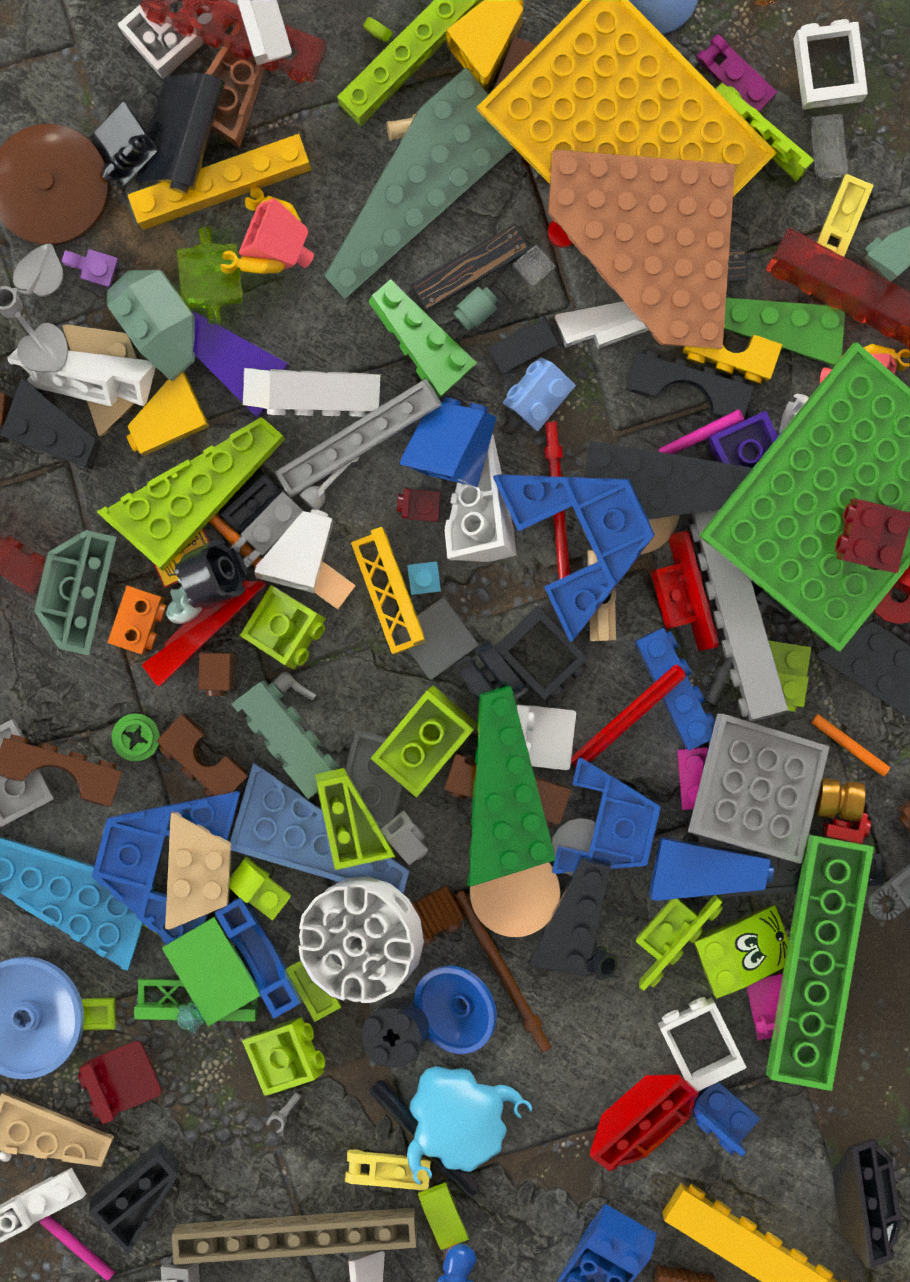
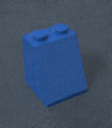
[400,397,497,487]

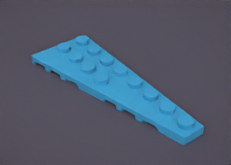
[0,836,156,971]

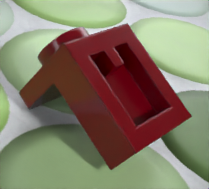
[397,488,441,522]

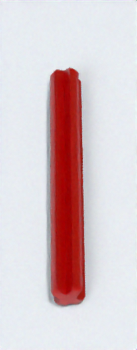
[571,665,686,767]

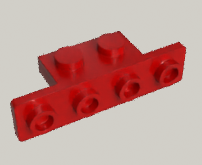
[650,530,719,651]

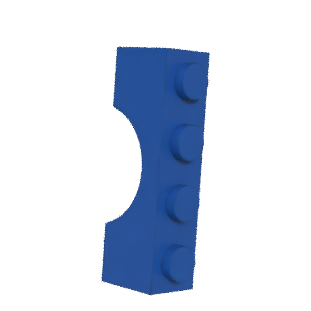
[214,896,302,1018]

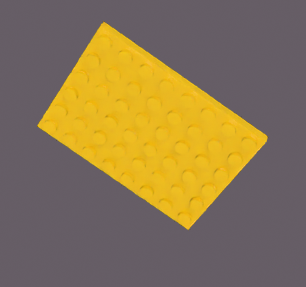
[476,0,777,197]

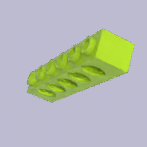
[337,0,484,127]

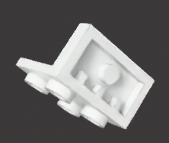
[517,704,576,770]

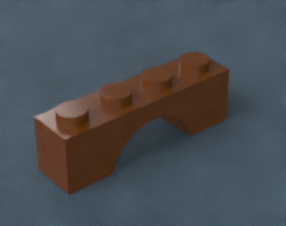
[0,734,122,808]

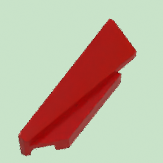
[142,581,268,687]

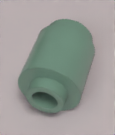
[453,287,498,331]

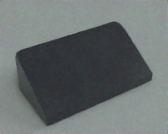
[218,468,282,535]

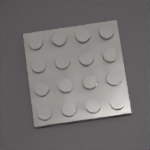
[688,714,830,864]

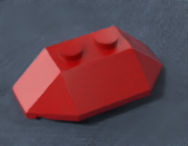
[590,1075,699,1171]

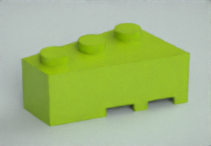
[314,768,395,870]

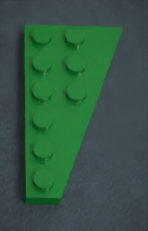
[467,685,556,887]

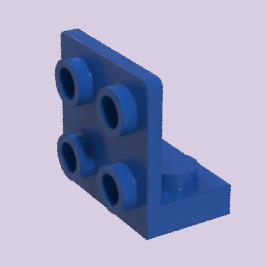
[693,1081,760,1157]

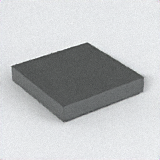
[396,597,479,680]

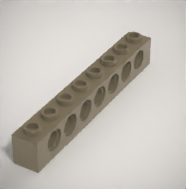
[171,1207,417,1265]

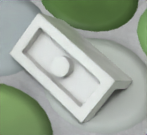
[237,0,292,65]

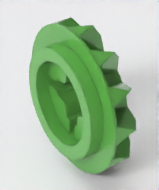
[112,713,161,761]

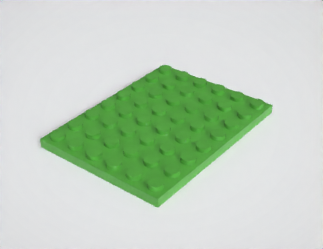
[699,343,910,652]

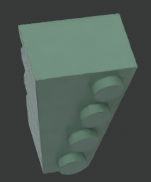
[231,680,339,799]

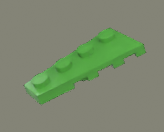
[368,279,477,399]
[724,298,846,367]

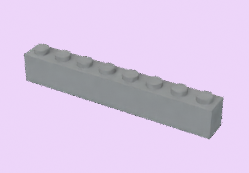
[689,509,788,722]

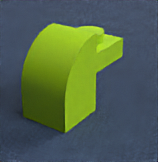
[229,856,292,921]

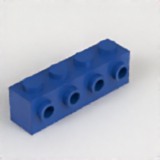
[634,628,715,751]

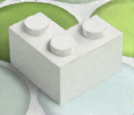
[118,4,208,79]

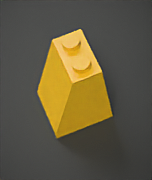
[446,0,524,92]

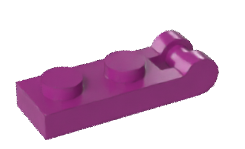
[695,35,777,112]

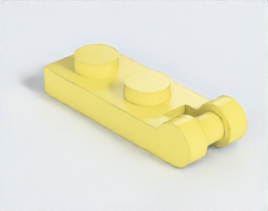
[812,174,874,265]
[345,1149,431,1190]

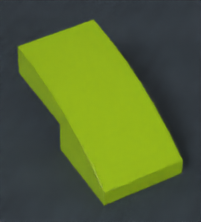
[418,1182,469,1250]

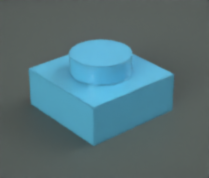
[407,561,441,595]

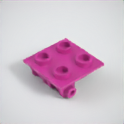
[746,973,783,1040]

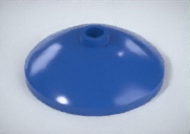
[414,965,497,1054]

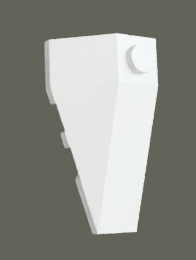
[445,434,517,562]

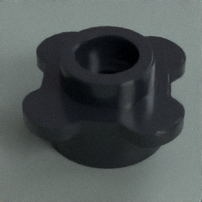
[586,946,618,981]

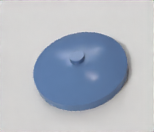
[0,957,84,1079]

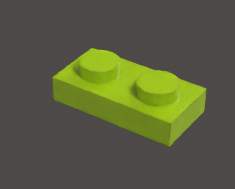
[286,960,342,1022]

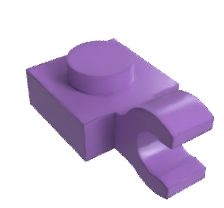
[62,249,119,288]

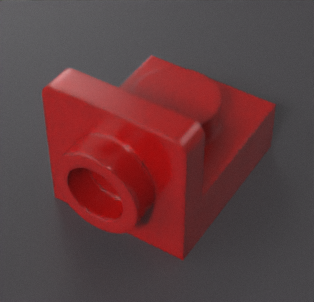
[821,813,871,844]

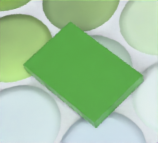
[162,916,261,1026]

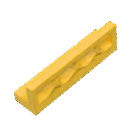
[351,527,426,655]

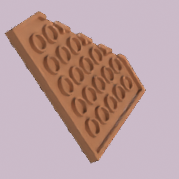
[548,150,735,349]

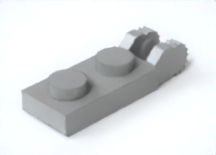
[230,492,303,569]

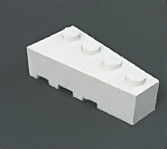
[243,368,380,417]

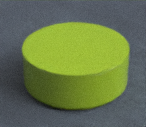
[363,17,393,43]

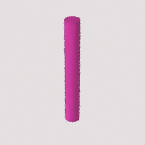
[658,409,744,455]
[39,1215,115,1281]

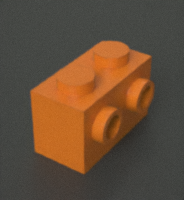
[107,586,167,655]

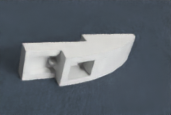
[0,1168,86,1243]

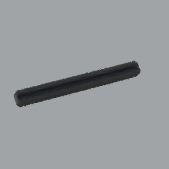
[369,1080,479,1199]

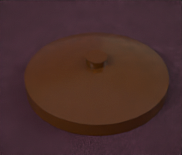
[0,124,110,246]

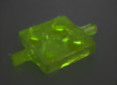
[176,227,243,324]

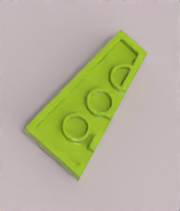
[716,83,814,182]

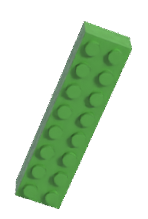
[766,834,874,1091]

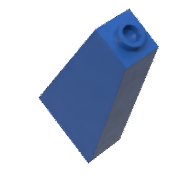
[649,837,774,901]

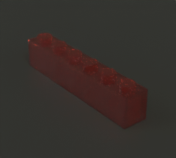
[765,227,910,349]

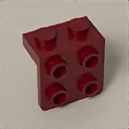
[78,1040,162,1125]

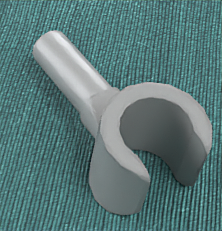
[274,672,316,701]
[267,1092,301,1133]

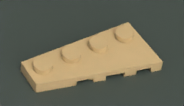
[0,1091,114,1167]

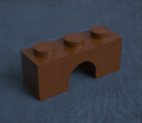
[157,713,250,797]

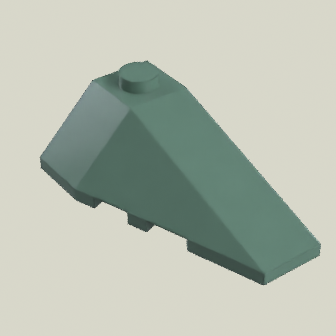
[862,226,910,287]

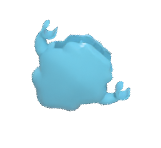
[407,1066,532,1185]

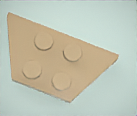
[62,324,137,437]
[165,812,232,929]

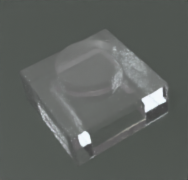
[513,244,556,288]

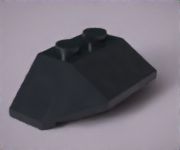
[832,1139,901,1268]

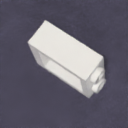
[793,19,868,110]
[658,997,747,1091]

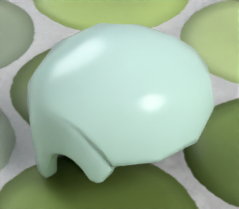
[166,578,202,624]

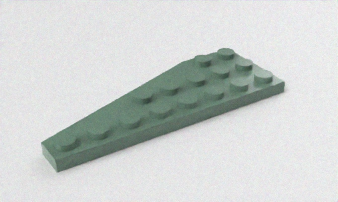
[324,68,514,299]

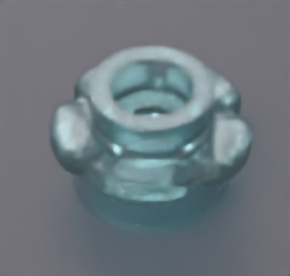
[176,1003,204,1032]

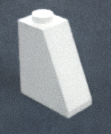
[255,509,333,593]

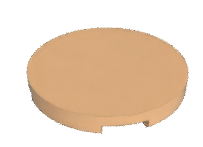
[470,862,560,937]

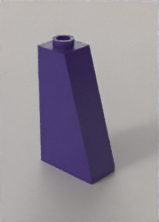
[191,311,290,418]

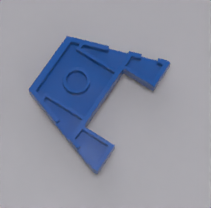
[552,757,661,874]

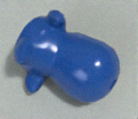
[437,1244,476,1282]

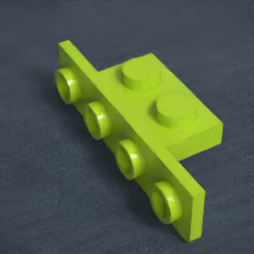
[636,894,723,991]

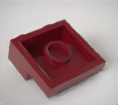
[835,499,910,574]

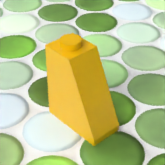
[127,371,210,456]

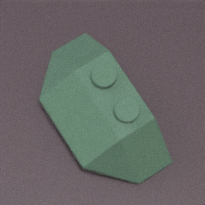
[107,270,195,381]
[34,530,116,655]

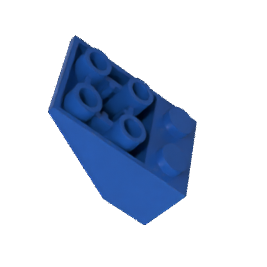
[557,1204,657,1282]

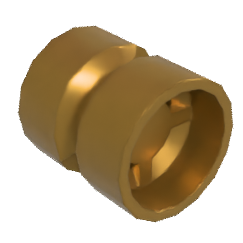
[815,778,865,822]

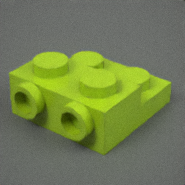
[240,585,326,670]
[741,640,812,712]
[242,1017,325,1096]

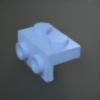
[503,357,576,431]

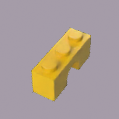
[682,324,783,385]

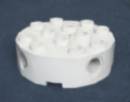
[298,876,424,1003]

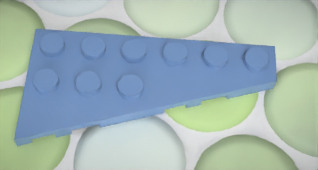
[230,762,410,894]

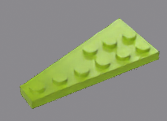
[97,417,285,571]

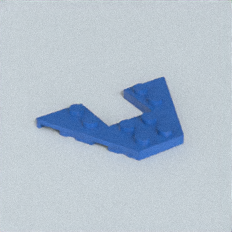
[493,474,655,642]
[92,791,241,944]

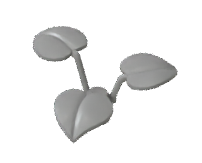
[0,244,68,372]

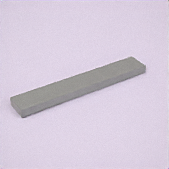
[275,379,442,498]

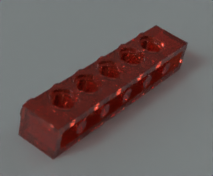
[140,0,327,84]

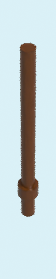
[453,890,552,1053]

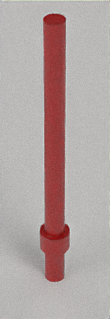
[544,422,570,579]

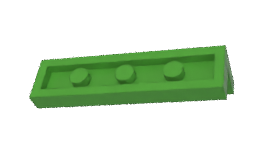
[134,978,258,1022]

